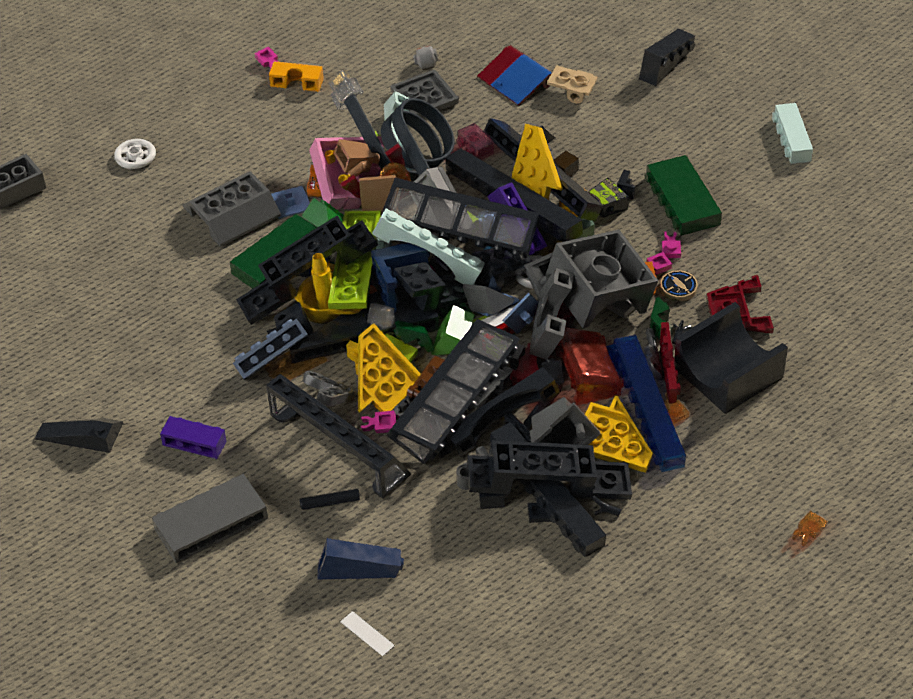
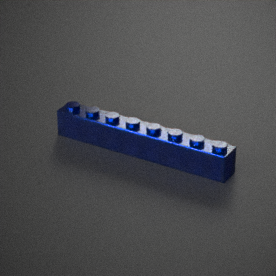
[611,335,686,472]

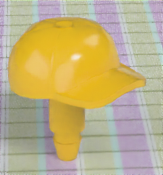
[295,253,363,324]

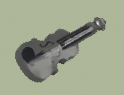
[641,328,664,380]

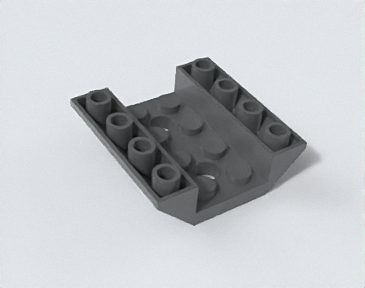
[182,171,281,247]

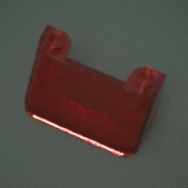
[554,327,624,406]

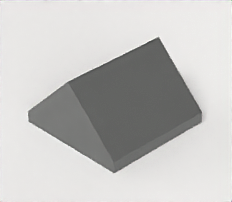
[463,284,514,315]

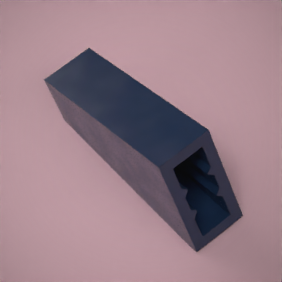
[317,538,404,580]

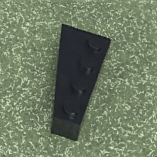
[639,28,695,86]

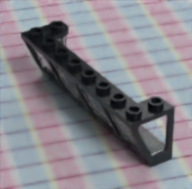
[381,178,539,261]
[386,319,520,465]
[266,374,411,499]

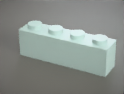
[772,103,813,164]

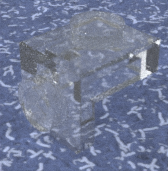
[367,303,395,330]

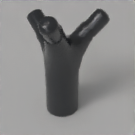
[672,320,692,345]
[592,496,622,517]

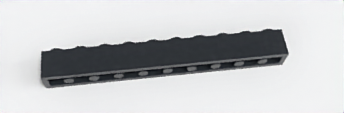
[483,118,603,222]
[445,148,583,242]

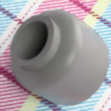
[413,46,438,69]

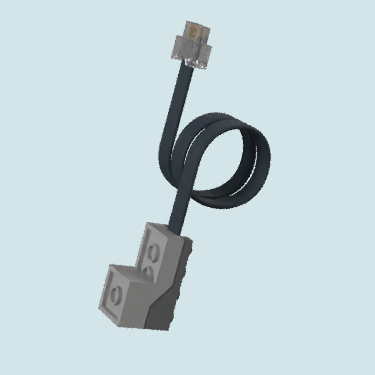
[329,70,475,247]

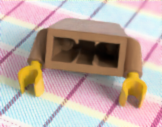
[325,139,380,188]

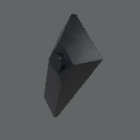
[35,418,123,453]

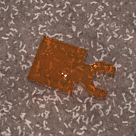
[657,393,690,425]
[792,511,828,546]

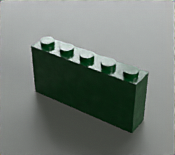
[644,155,722,236]
[230,214,317,289]

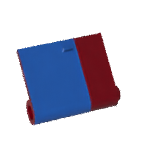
[477,45,552,106]

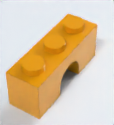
[269,61,324,92]

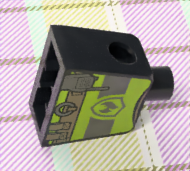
[588,178,629,218]

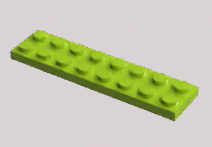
[328,210,381,309]

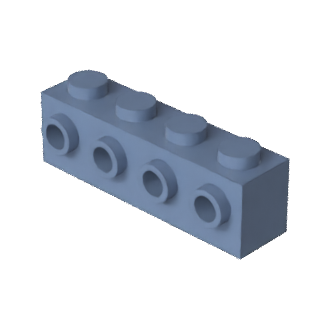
[233,319,308,380]

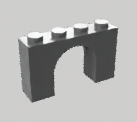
[529,268,574,360]

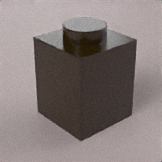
[553,151,579,177]

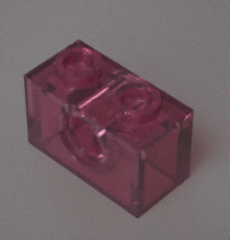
[456,123,494,160]

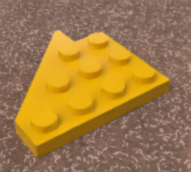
[511,123,563,200]
[358,323,421,412]
[585,396,653,473]

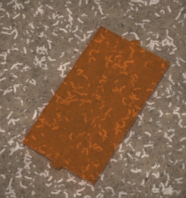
[264,351,327,380]

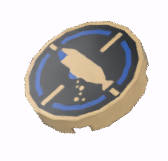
[660,270,698,301]

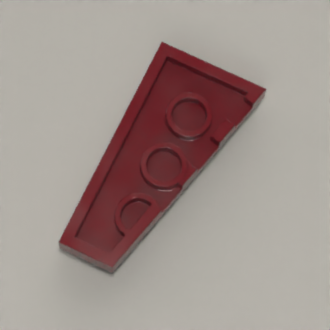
[660,322,680,404]

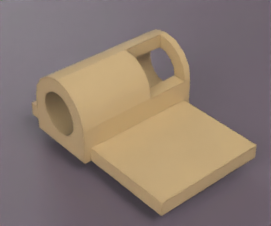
[547,65,598,104]

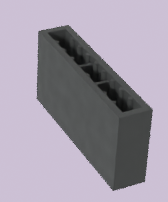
[152,474,268,563]

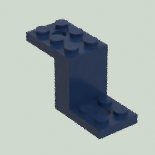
[371,219,430,314]

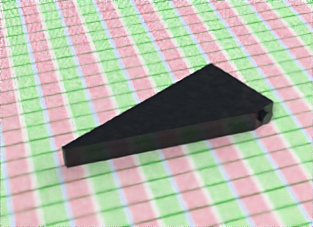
[289,286,439,364]

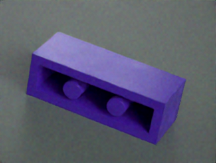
[160,416,227,459]

